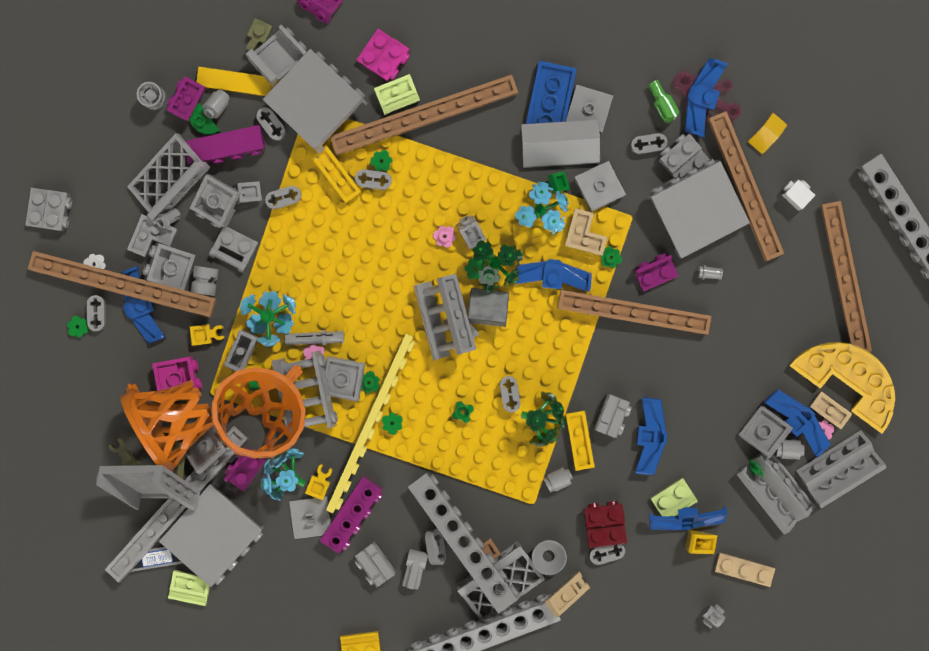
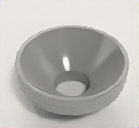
[532,540,567,575]

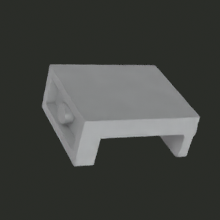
[246,25,307,87]

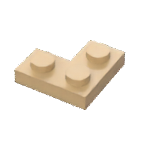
[565,208,607,256]

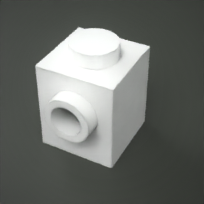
[782,179,815,211]

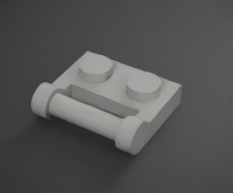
[209,227,259,273]

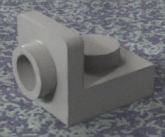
[232,181,262,204]
[456,215,486,249]

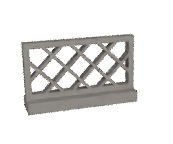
[127,133,210,220]
[456,541,545,620]

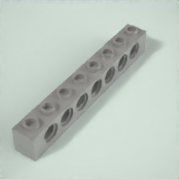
[858,154,929,280]
[408,473,519,614]
[408,593,561,651]

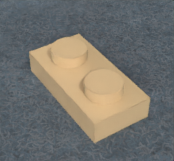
[809,391,852,429]

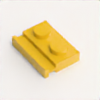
[340,631,381,651]

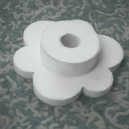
[84,254,106,269]

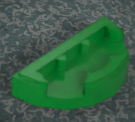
[190,102,221,135]

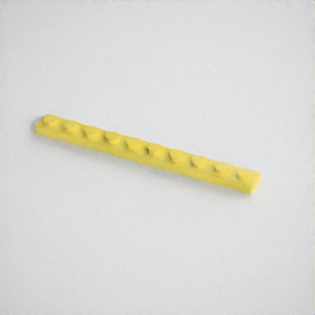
[326,334,415,513]

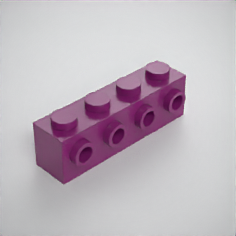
[185,125,266,166]
[320,475,383,554]

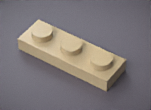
[714,552,775,587]

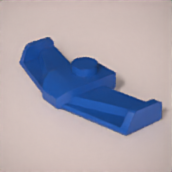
[685,58,728,138]
[515,259,592,292]
[121,266,166,344]
[763,389,831,458]
[634,397,668,476]
[648,506,727,531]

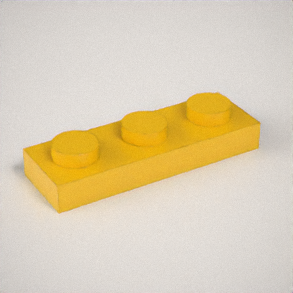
[311,145,361,203]
[566,410,595,471]

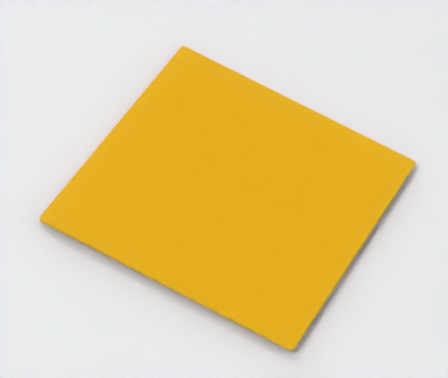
[210,119,632,504]

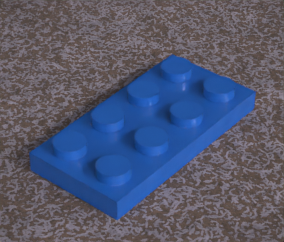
[526,61,577,124]

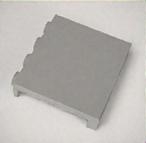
[263,49,368,154]
[648,159,750,259]
[96,465,200,510]
[159,482,264,587]

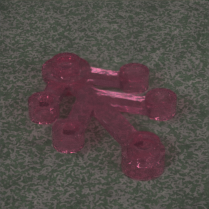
[674,71,741,124]

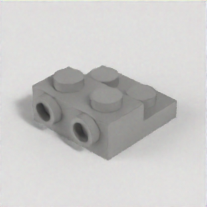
[659,134,710,178]
[190,174,241,228]
[25,188,72,231]
[143,242,195,290]

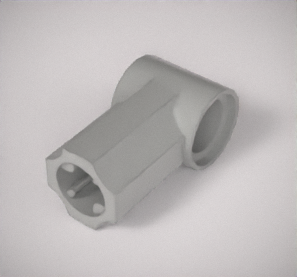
[402,549,428,590]

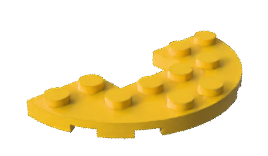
[789,342,895,434]

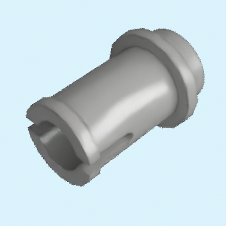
[156,209,181,229]
[697,265,723,280]

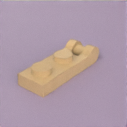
[544,571,590,617]

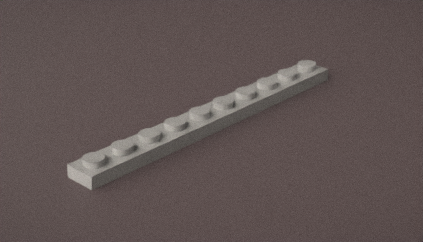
[105,426,249,583]

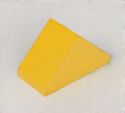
[748,113,787,154]
[685,530,718,554]

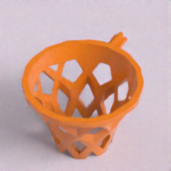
[211,365,306,459]
[120,380,213,472]

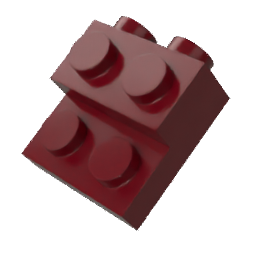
[584,501,628,548]

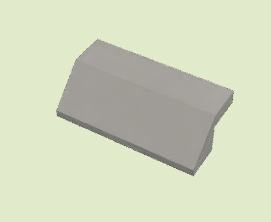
[521,120,600,168]
[796,430,886,508]
[736,452,816,535]

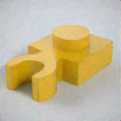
[190,324,225,346]
[305,464,333,500]

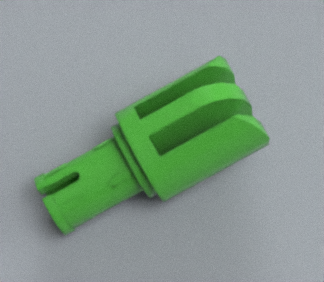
[648,80,679,123]

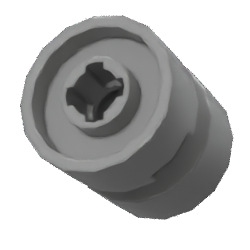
[136,82,167,110]
[190,266,219,296]

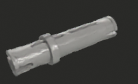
[285,330,344,346]

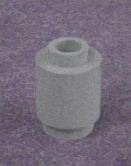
[202,90,230,118]
[775,440,804,460]
[544,467,573,493]

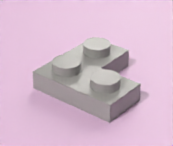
[127,214,178,257]

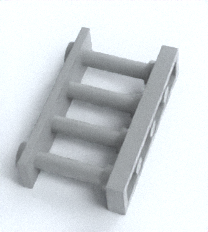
[414,274,476,360]
[272,350,338,432]

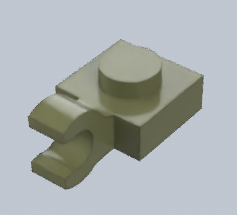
[246,18,273,51]
[109,438,140,466]

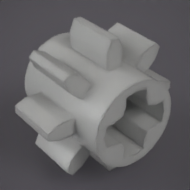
[701,604,726,629]

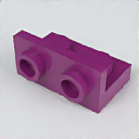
[297,0,343,24]
[167,76,206,122]
[634,253,678,292]
[224,447,266,491]

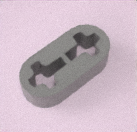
[257,107,286,141]
[630,133,667,154]
[355,170,392,190]
[265,186,302,209]
[87,295,107,331]
[500,376,520,412]
[425,529,446,565]
[589,544,625,565]

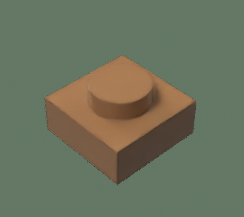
[477,538,501,559]

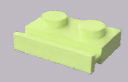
[374,74,420,115]
[650,478,698,516]
[168,570,210,606]

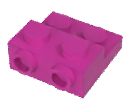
[356,28,410,82]
[152,356,202,391]

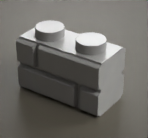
[224,329,260,371]
[594,393,632,438]
[354,541,396,587]

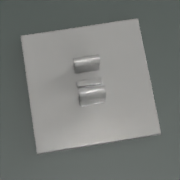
[289,496,331,539]

